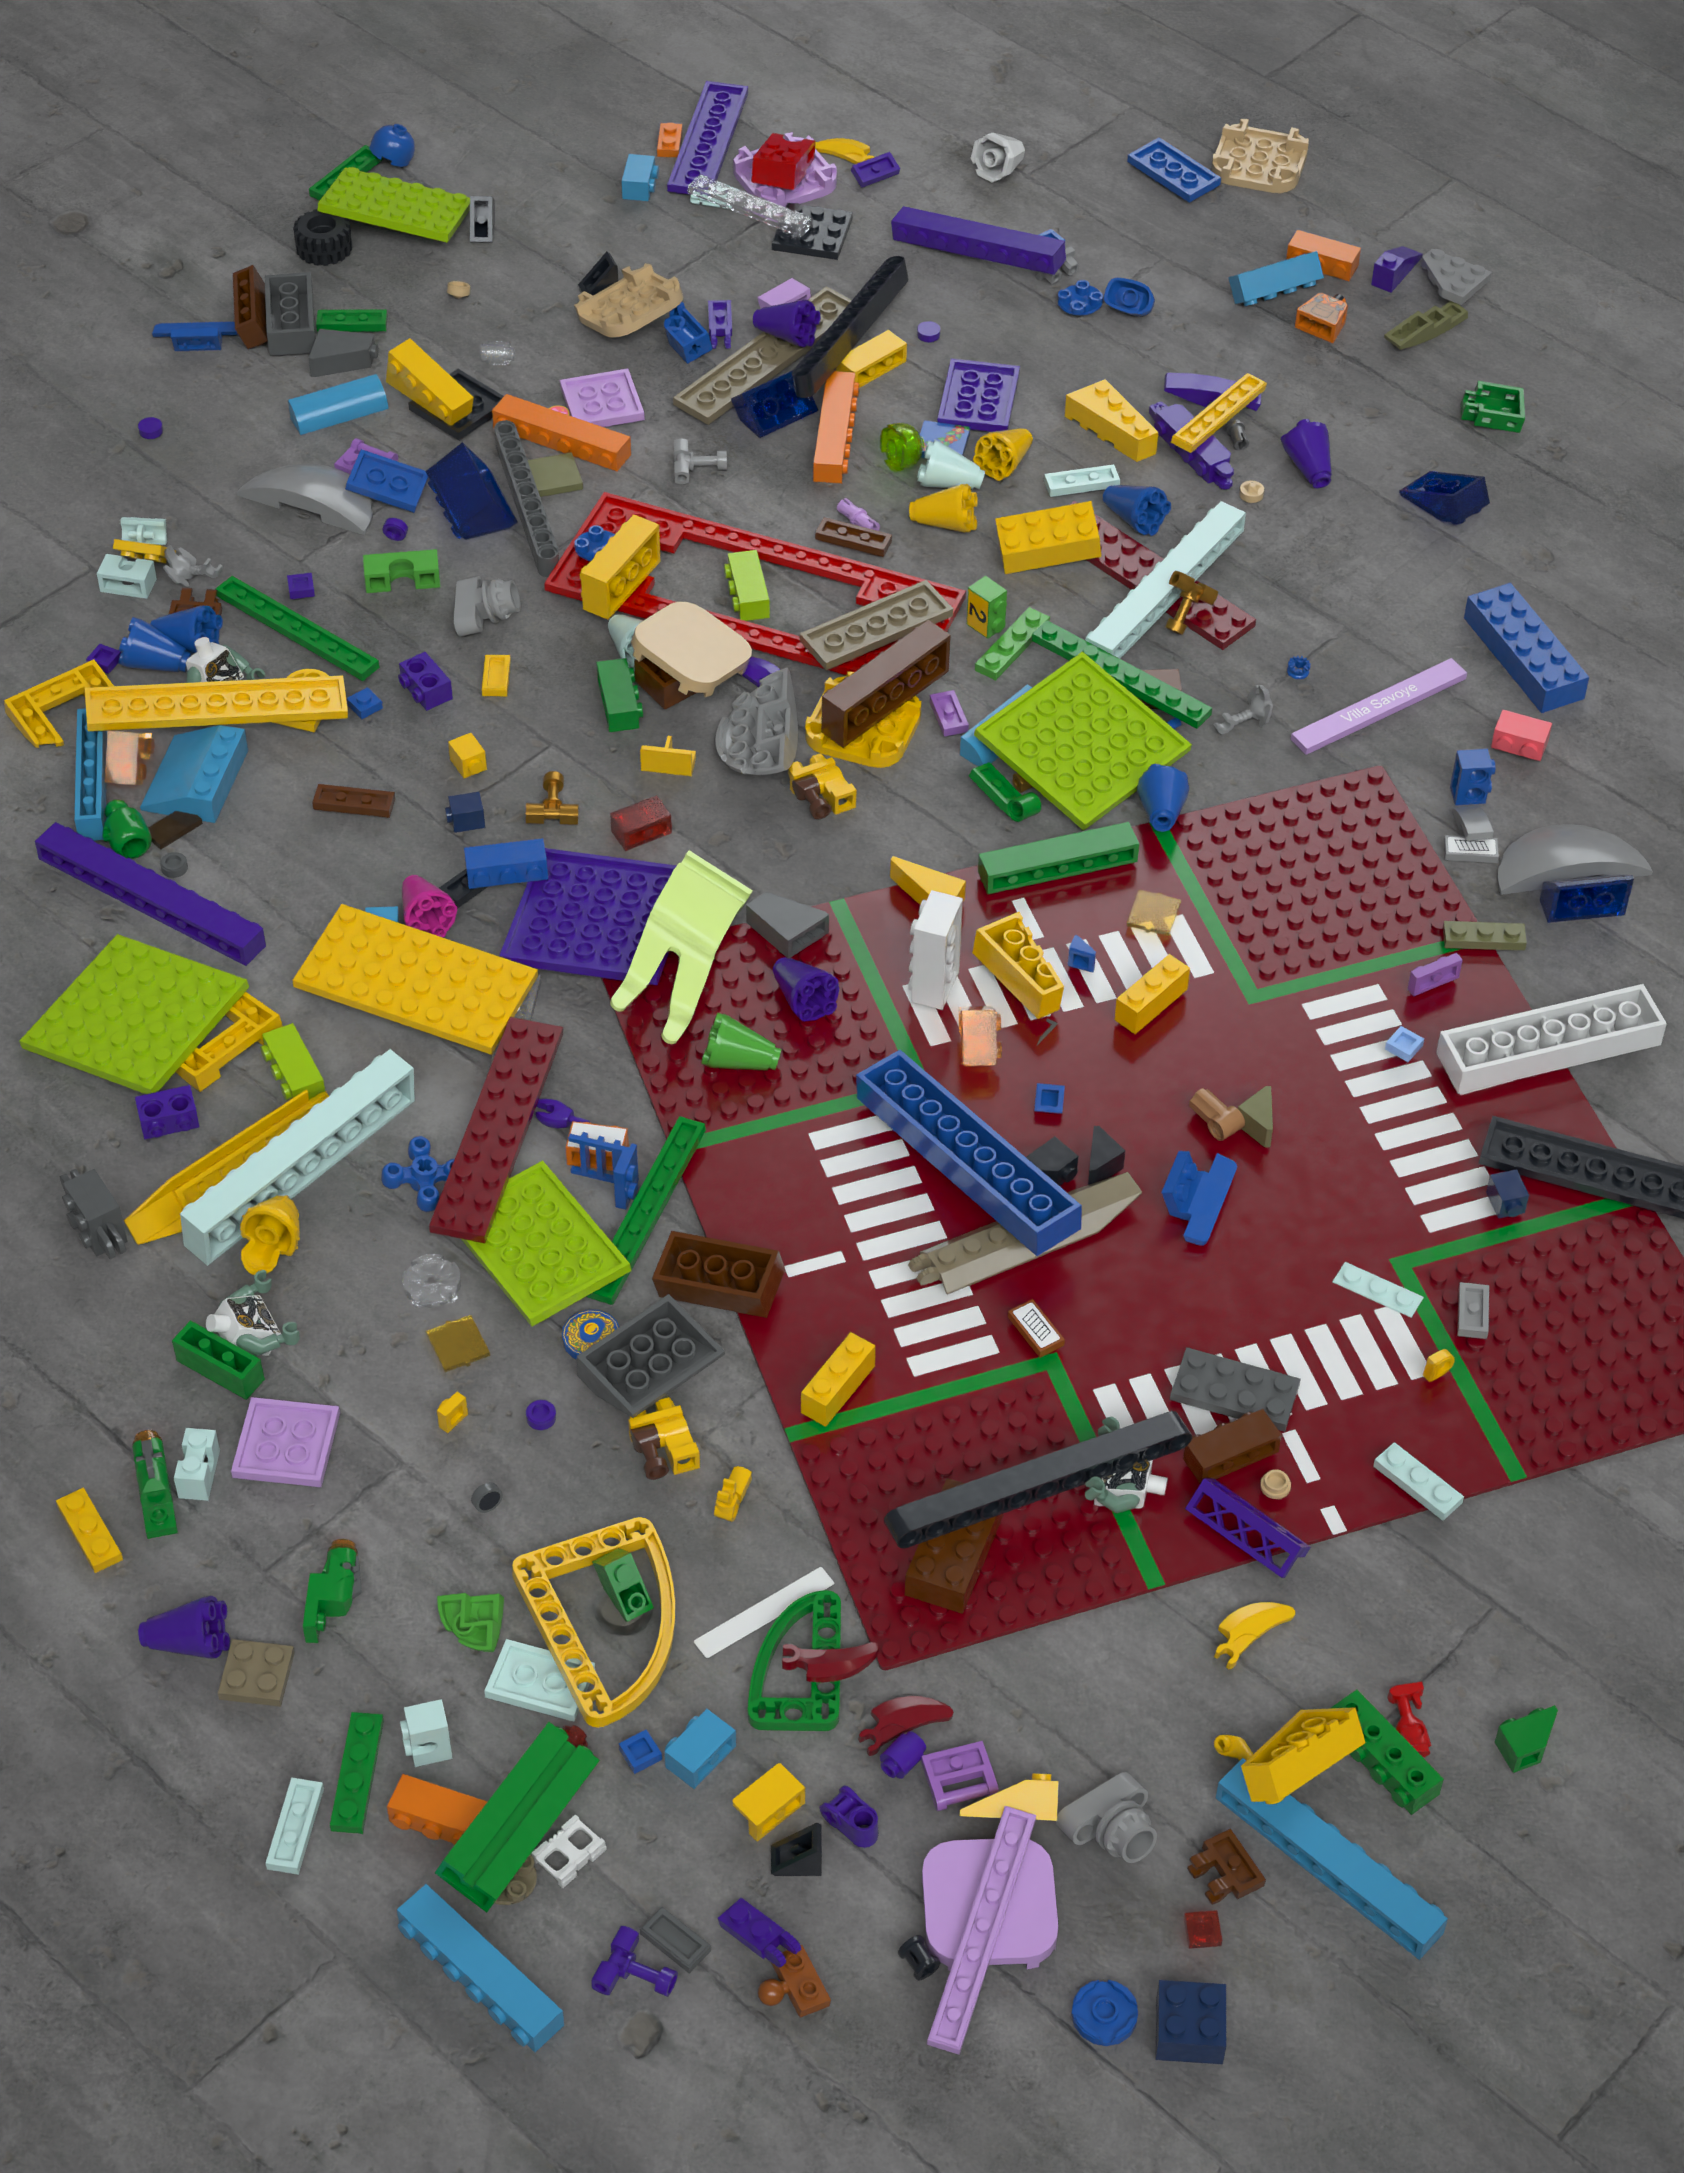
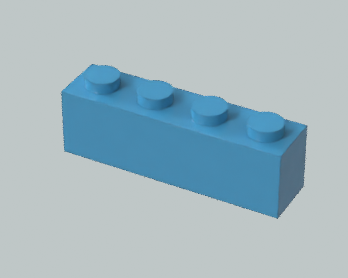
[1228,251,1324,306]

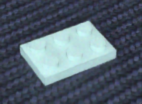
[484,1639,595,1722]

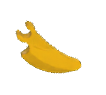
[815,138,874,164]
[1214,1602,1295,1670]

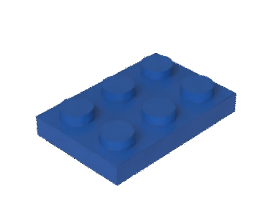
[345,449,430,513]

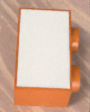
[566,1121,629,1171]

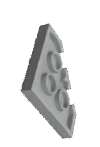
[1420,249,1492,305]

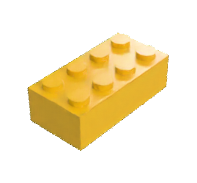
[995,501,1101,574]
[580,515,661,620]

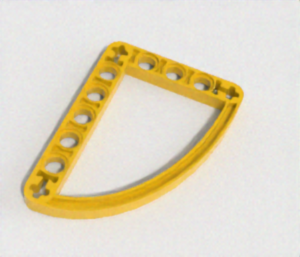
[512,1517,675,1728]

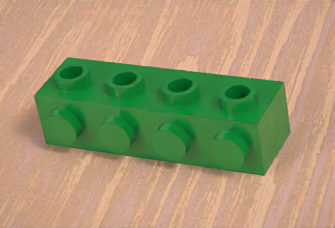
[1329,1689,1444,1815]

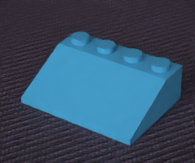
[140,725,248,823]

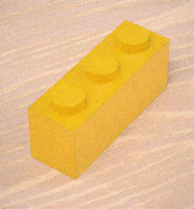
[836,330,907,388]
[1114,954,1190,1034]
[801,1332,875,1427]

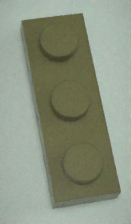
[1443,921,1527,950]

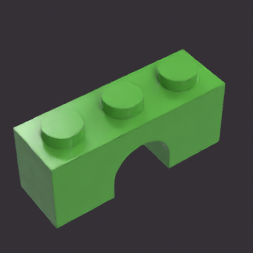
[363,549,440,593]

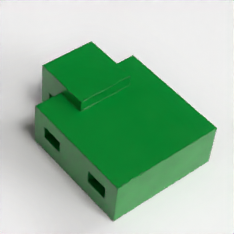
[1460,381,1525,433]

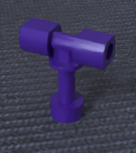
[591,1926,678,1997]

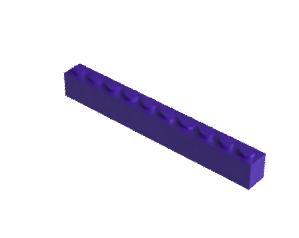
[35,822,266,966]

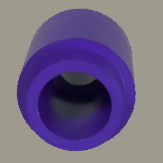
[880,1731,926,1779]

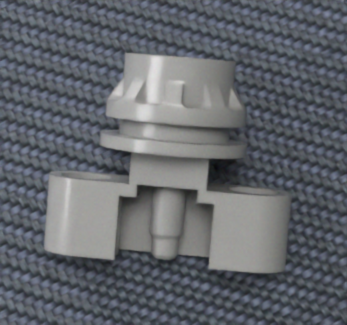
[454,576,521,637]
[1056,1772,1157,1863]

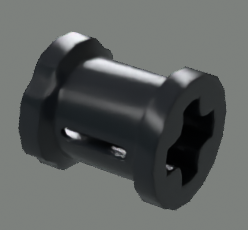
[898,1935,941,1981]

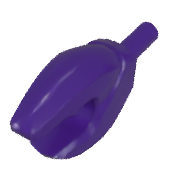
[536,1099,590,1129]

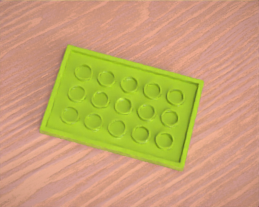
[317,167,470,243]
[462,1160,631,1327]

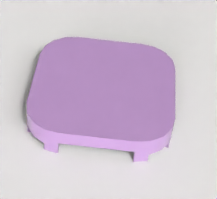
[733,132,837,210]
[922,1839,1058,1971]

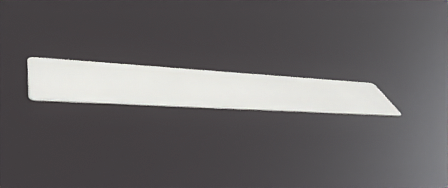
[694,1567,834,1658]

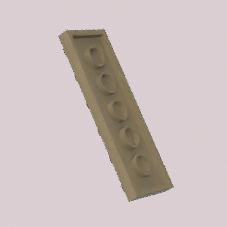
[800,580,953,670]

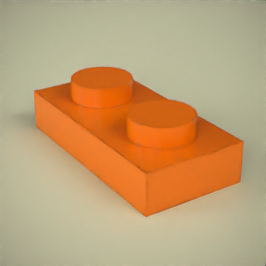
[657,123,682,158]

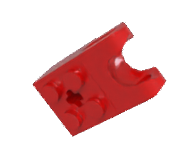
[751,133,816,190]

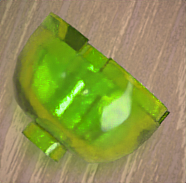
[880,422,924,472]

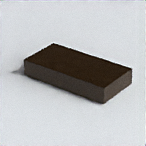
[148,811,203,850]

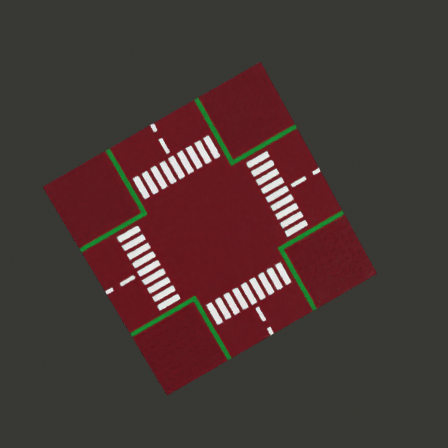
[601,766,1684,1671]

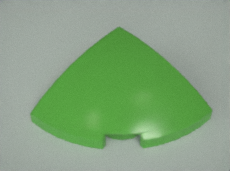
[437,1593,504,1652]

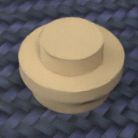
[1260,1470,1291,1499]

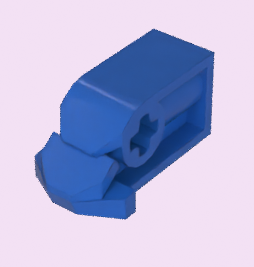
[664,302,713,364]

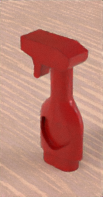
[1387,1681,1431,1757]

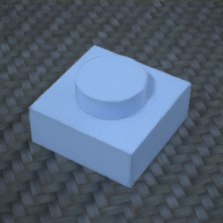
[1385,1026,1424,1062]

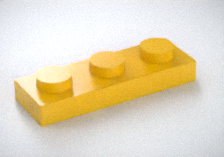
[56,1487,123,1573]

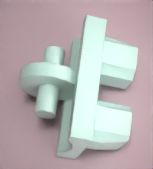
[121,517,167,545]

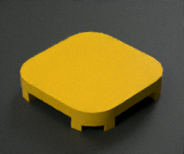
[805,671,922,768]

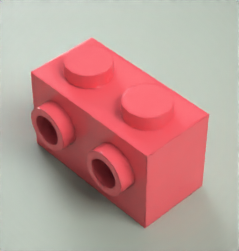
[1491,710,1552,761]

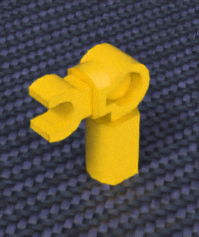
[714,1466,752,1522]

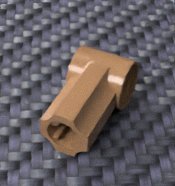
[1189,1088,1245,1141]

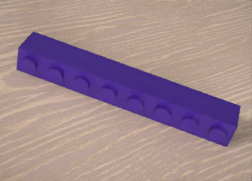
[891,206,1066,275]

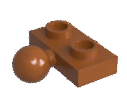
[758,1945,831,2018]

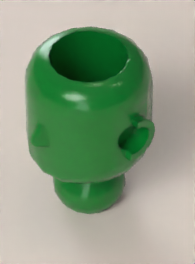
[102,799,152,859]

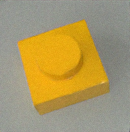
[437,1391,468,1433]

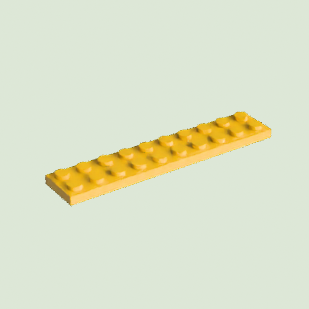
[85,675,348,731]

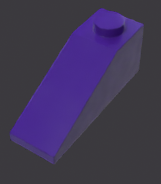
[1371,246,1423,293]

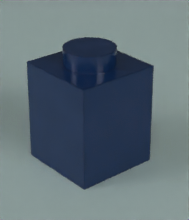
[445,792,485,833]
[1486,1170,1529,1218]

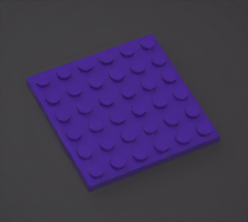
[499,848,677,985]

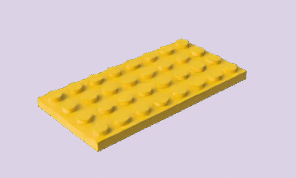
[293,904,538,1055]

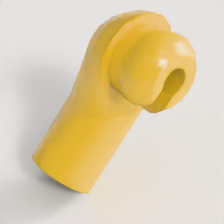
[1214,1735,1253,1761]

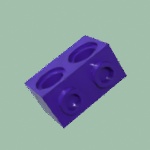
[398,652,453,711]
[135,1085,200,1140]

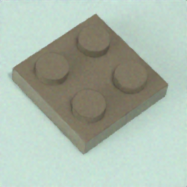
[218,1639,295,1707]

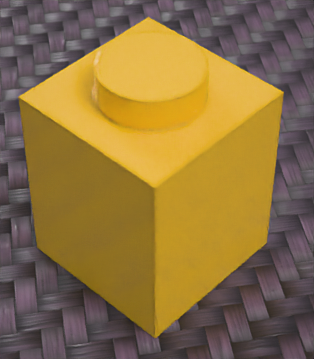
[448,733,487,778]

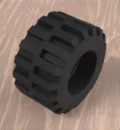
[293,209,353,266]

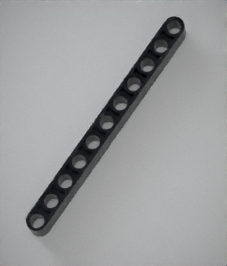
[791,256,909,398]
[884,1411,1192,1548]

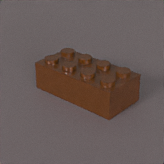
[652,1231,785,1318]
[905,1478,1003,1614]

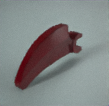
[782,1642,879,1683]
[858,1696,954,1756]

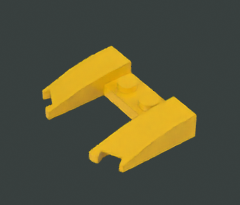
[4,660,114,748]
[176,992,283,1092]

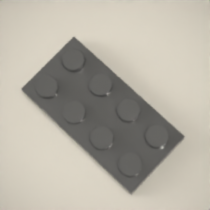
[1170,1347,1301,1432]

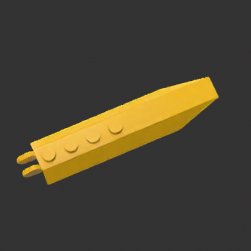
[123,1089,329,1245]

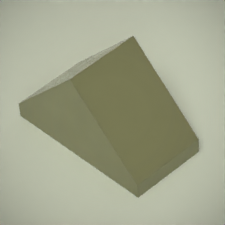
[1238,1086,1273,1147]

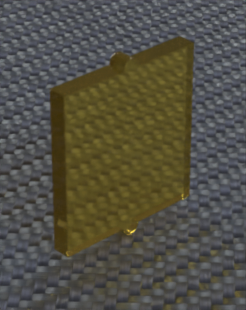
[1126,890,1181,936]
[426,1315,490,1372]

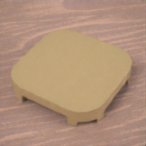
[1212,119,1309,193]
[574,263,683,337]
[631,602,752,697]

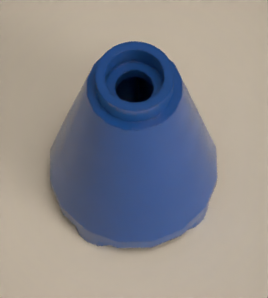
[1103,485,1171,536]
[150,606,223,654]
[119,617,192,672]
[1137,764,1189,832]

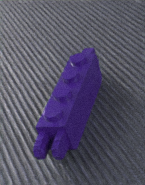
[1149,401,1234,490]

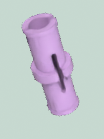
[837,498,880,531]

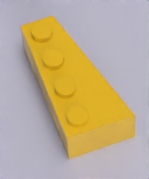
[386,338,474,426]
[1065,379,1158,462]
[972,912,1064,1019]
[1241,1708,1366,1804]

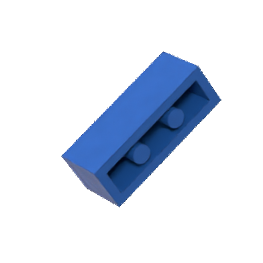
[464,838,548,889]

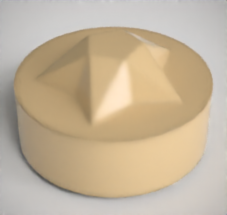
[447,281,470,298]
[1239,481,1264,503]

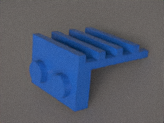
[568,1132,639,1210]

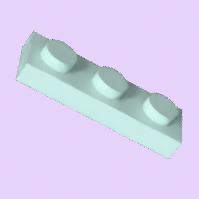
[1044,464,1120,497]
[1333,1262,1424,1318]
[1374,1442,1464,1521]
[266,1778,324,1875]

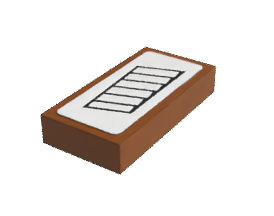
[1008,1299,1065,1358]

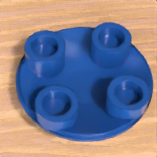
[1058,280,1103,315]
[574,525,615,561]

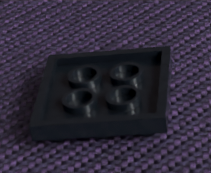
[772,203,853,260]
[408,369,504,441]

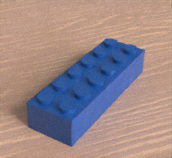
[1464,582,1589,713]

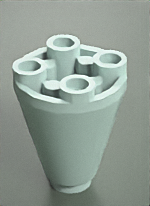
[917,440,985,490]
[608,614,643,671]

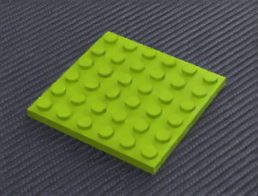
[974,652,1192,831]
[19,934,249,1094]

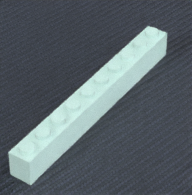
[1085,501,1246,659]

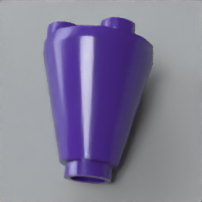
[753,300,821,347]
[1280,419,1332,488]
[773,957,839,1021]
[138,1595,230,1659]

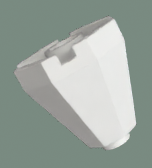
[971,133,1025,183]

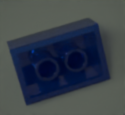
[731,370,819,438]
[1540,874,1634,923]

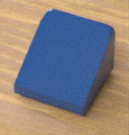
[1068,935,1096,973]
[1034,1083,1065,1114]

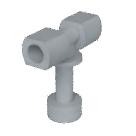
[674,439,727,484]

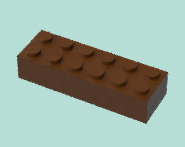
[821,620,951,748]

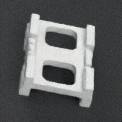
[532,1814,606,1888]

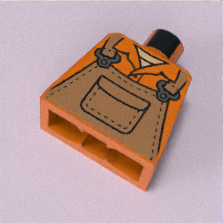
[1295,293,1348,343]

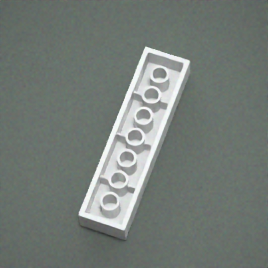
[1436,984,1667,1094]

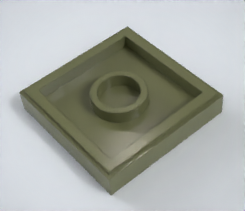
[528,452,583,497]

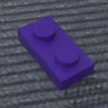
[851,152,900,188]

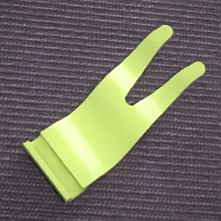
[610,851,753,1044]

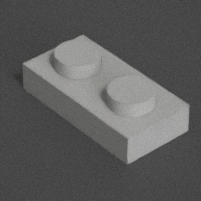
[1457,1282,1489,1339]

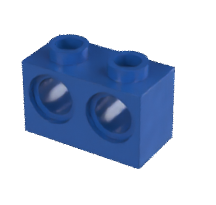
[1450,749,1495,806]

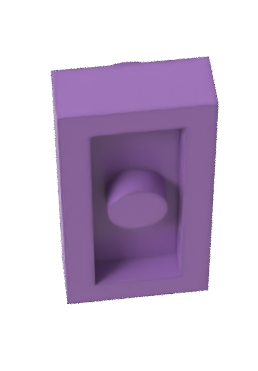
[930,690,969,736]
[1408,953,1462,996]

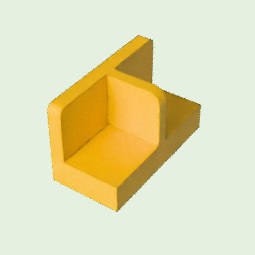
[640,736,696,776]
[733,1763,805,1842]

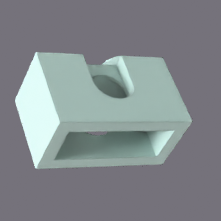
[97,554,157,599]
[174,1428,220,1501]
[400,1699,452,1767]

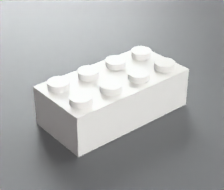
[908,890,963,1010]

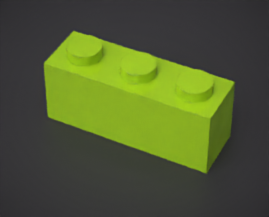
[724,550,770,621]
[260,1023,325,1100]

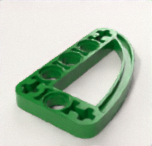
[748,1590,841,1731]

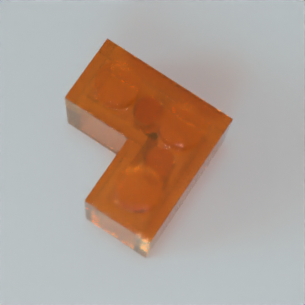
[105,730,155,785]
[958,1006,1002,1066]

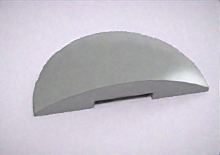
[237,464,373,535]
[715,667,798,775]
[1497,824,1653,895]

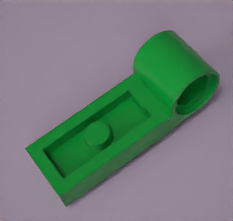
[969,762,1041,822]

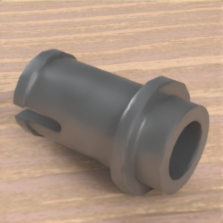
[1226,420,1249,450]

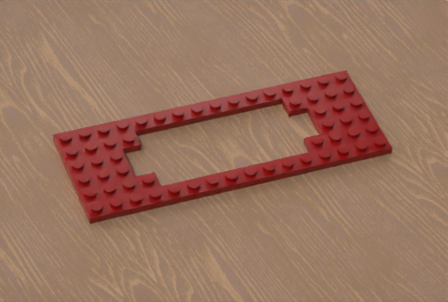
[544,492,966,675]

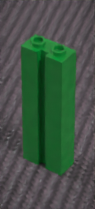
[435,1722,600,1913]

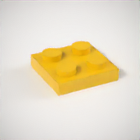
[113,539,176,564]

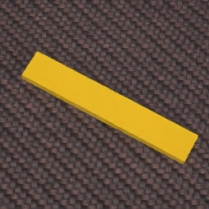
[1171,373,1267,453]

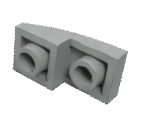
[1453,805,1494,841]

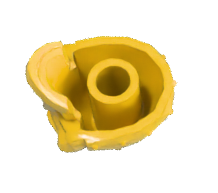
[240,1195,300,1275]

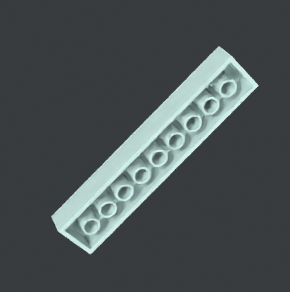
[180,1049,415,1266]

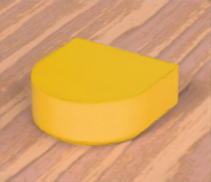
[1423,1349,1455,1382]

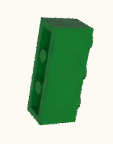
[596,658,643,732]
[172,1320,265,1400]

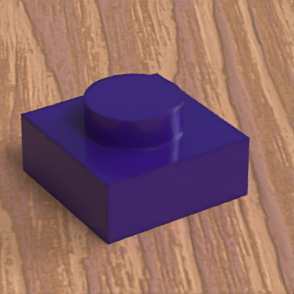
[287,573,315,599]
[86,644,121,674]

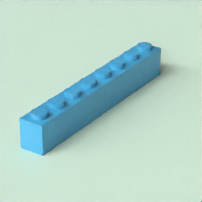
[1216,1758,1448,1960]

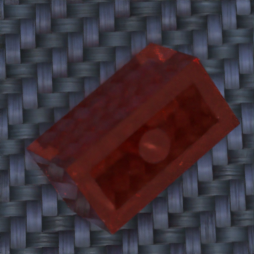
[610,795,672,851]

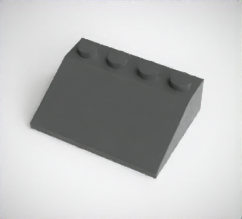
[577,1294,725,1418]

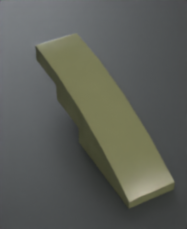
[1384,301,1468,350]

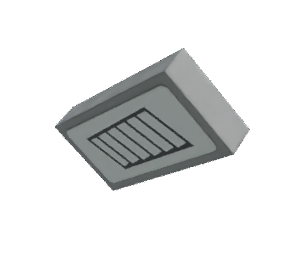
[1444,835,1499,863]

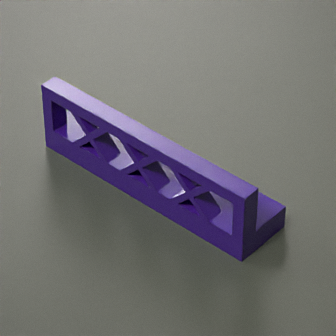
[1185,1478,1311,1578]

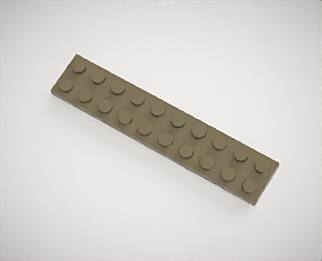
[673,286,852,425]

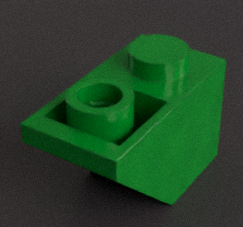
[592,1548,654,1622]
[1495,1705,1558,1773]

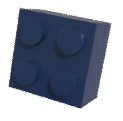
[1155,1980,1226,2064]

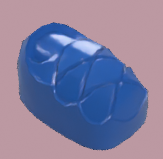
[1104,278,1155,316]

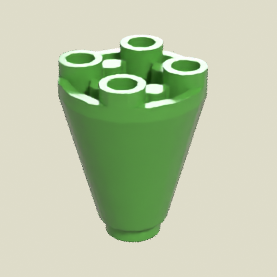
[701,1012,781,1071]

